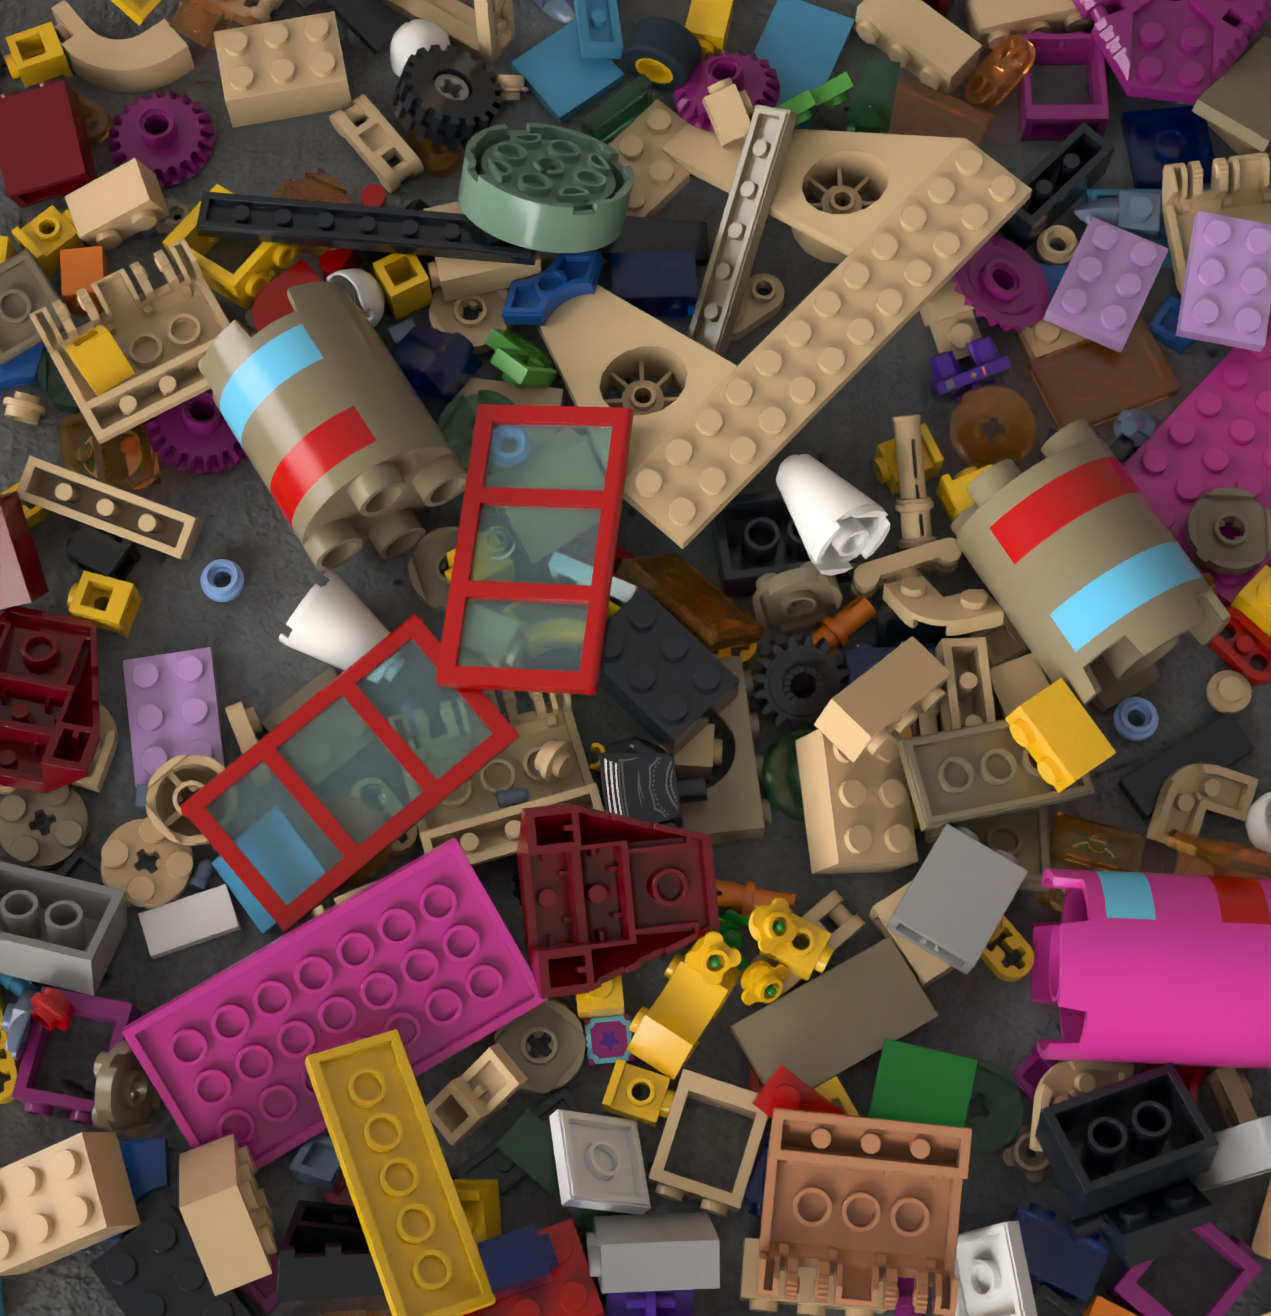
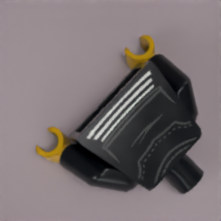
[589,737,708,828]

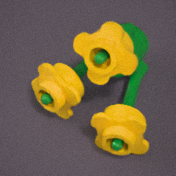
[685,898,797,1006]

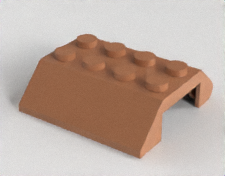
[756,1108,972,1316]

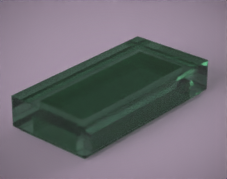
[581,73,653,142]

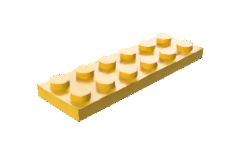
[304,1029,496,1316]

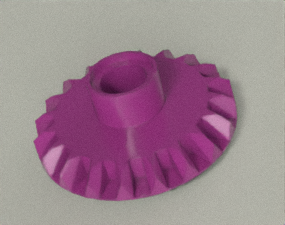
[673,49,780,132]
[107,89,215,187]
[951,235,1050,332]
[145,389,247,475]

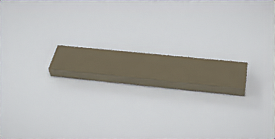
[687,105,798,358]

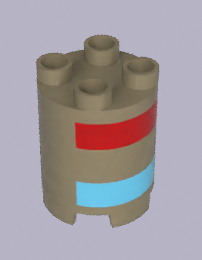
[200,281,468,571]
[950,419,1231,713]

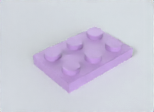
[1176,211,1271,352]
[1043,217,1169,353]
[123,647,227,788]

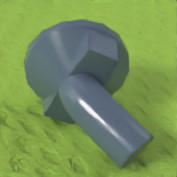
[1113,409,1156,449]

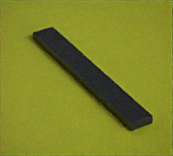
[196,191,537,265]

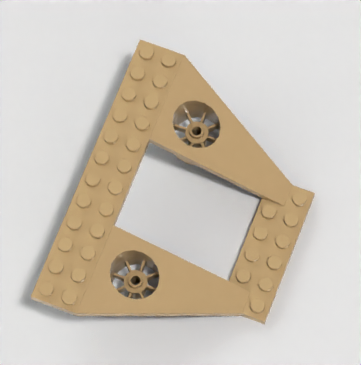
[536,98,1032,549]

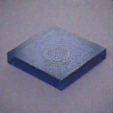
[1121,105,1215,189]

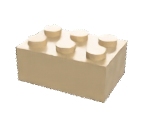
[213,11,352,128]
[795,729,918,874]
[0,1132,141,1276]
[179,1133,277,1296]

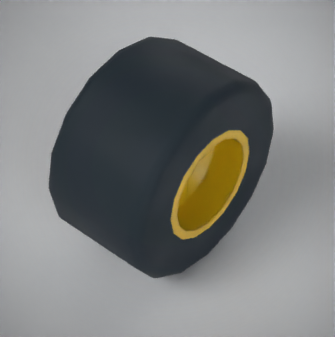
[622,16,701,92]

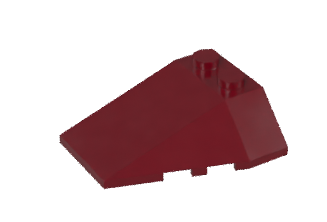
[0,606,100,794]
[517,803,720,999]

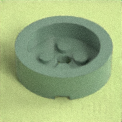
[458,123,634,253]

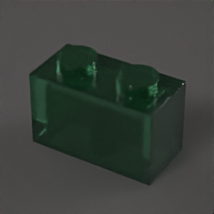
[846,56,901,134]

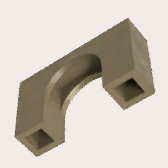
[681,656,772,845]

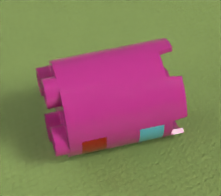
[1030,868,1271,1070]

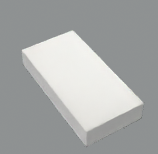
[138,884,241,960]

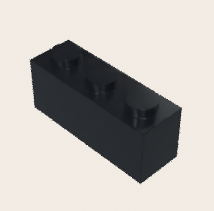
[999,122,1115,251]

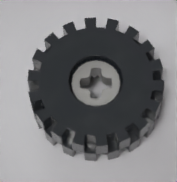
[393,44,503,152]

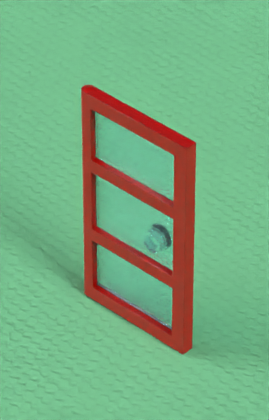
[435,404,634,695]
[180,614,520,933]

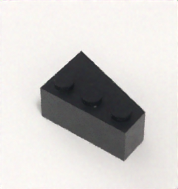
[276,1200,385,1302]

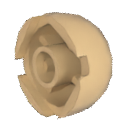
[146,754,239,846]

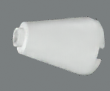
[776,454,890,576]
[279,569,406,684]

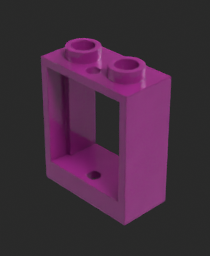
[1015,31,1109,141]
[12,986,141,1126]
[1105,1218,1263,1316]

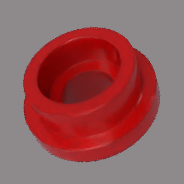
[30,987,76,1031]

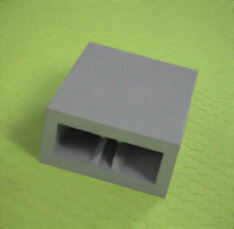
[886,824,1028,975]
[585,1212,720,1293]

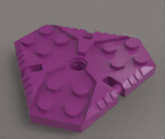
[1072,0,1271,104]

